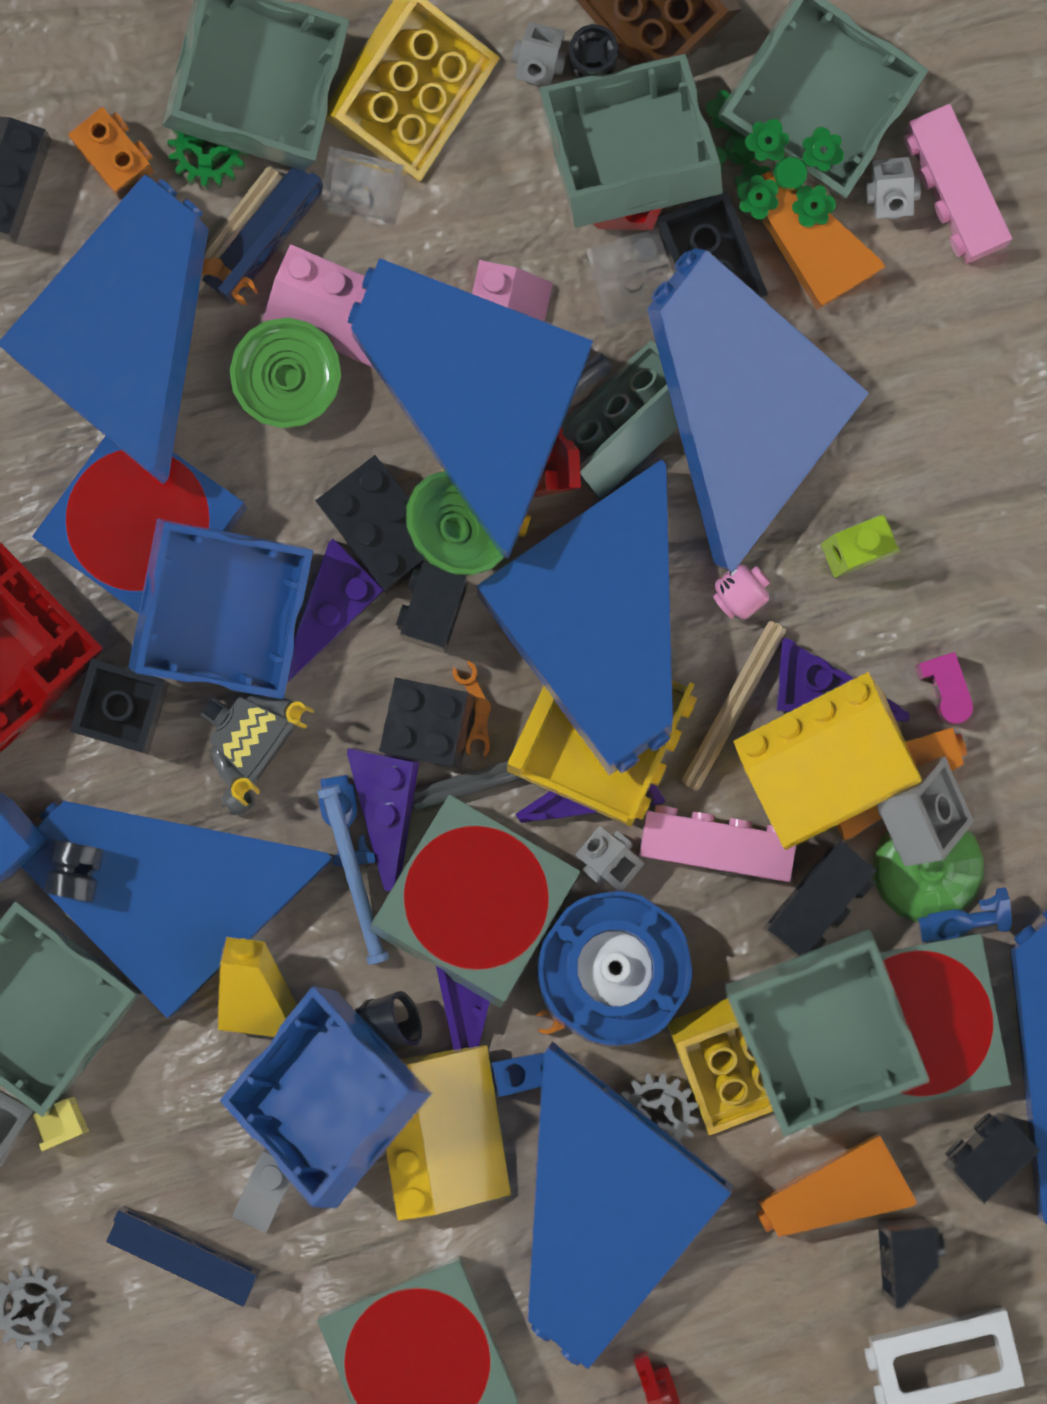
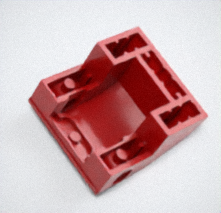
[0,542,103,753]

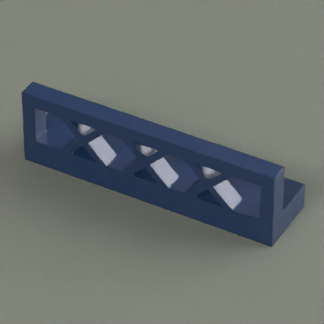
[202,167,325,305]
[106,1206,261,1307]

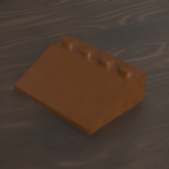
[576,0,742,66]

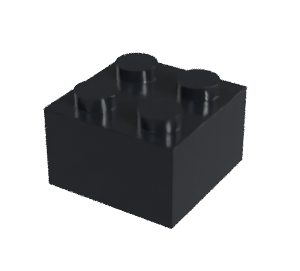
[396,561,469,654]
[70,659,170,755]
[379,677,476,770]
[942,1112,1040,1204]

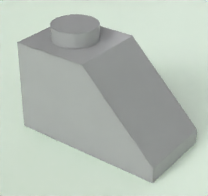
[232,1148,291,1234]

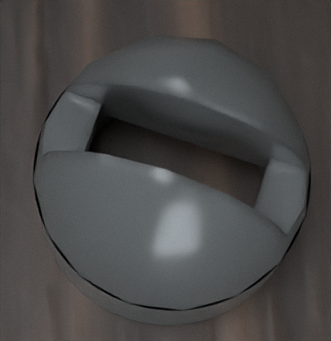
[221,788,255,816]

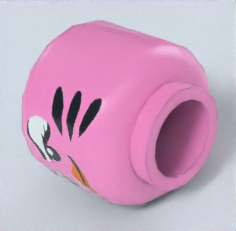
[713,564,770,620]

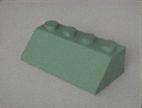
[562,340,678,500]

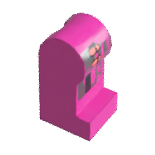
[915,652,973,725]

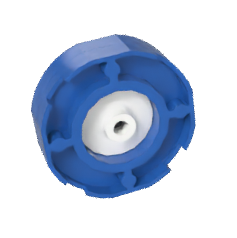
[537,891,692,1047]

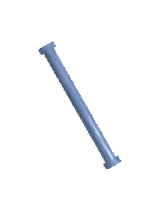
[317,784,390,965]

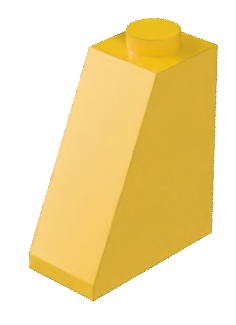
[218,937,297,1037]

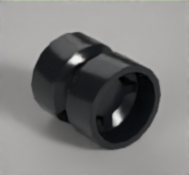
[569,24,618,79]
[44,840,104,902]

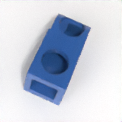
[490,1052,544,1097]

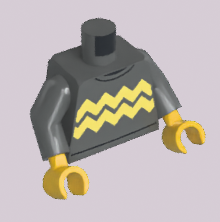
[200,694,314,806]

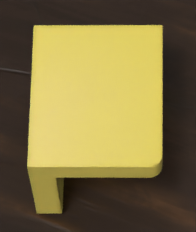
[33,1096,89,1152]

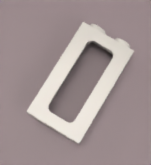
[864,1306,1025,1404]

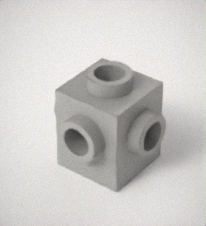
[511,21,567,86]
[865,157,920,219]
[575,826,645,891]

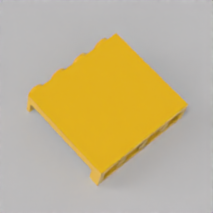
[507,680,698,827]

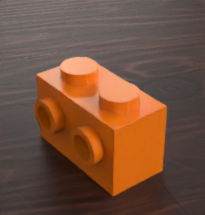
[67,106,154,200]

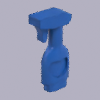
[318,775,376,867]
[918,887,1012,943]

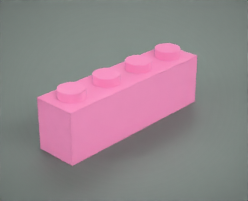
[903,104,1012,265]
[639,805,796,882]

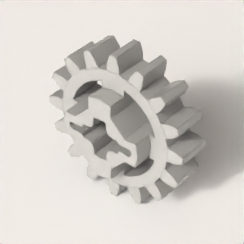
[621,1073,699,1145]
[0,1265,73,1351]

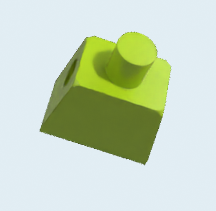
[820,514,901,579]

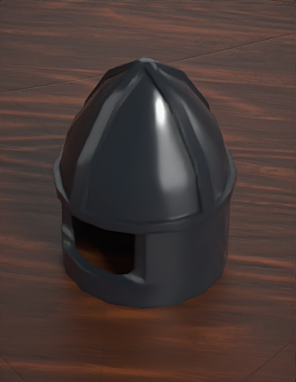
[355,991,422,1052]

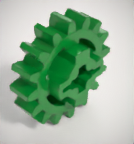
[167,130,249,190]

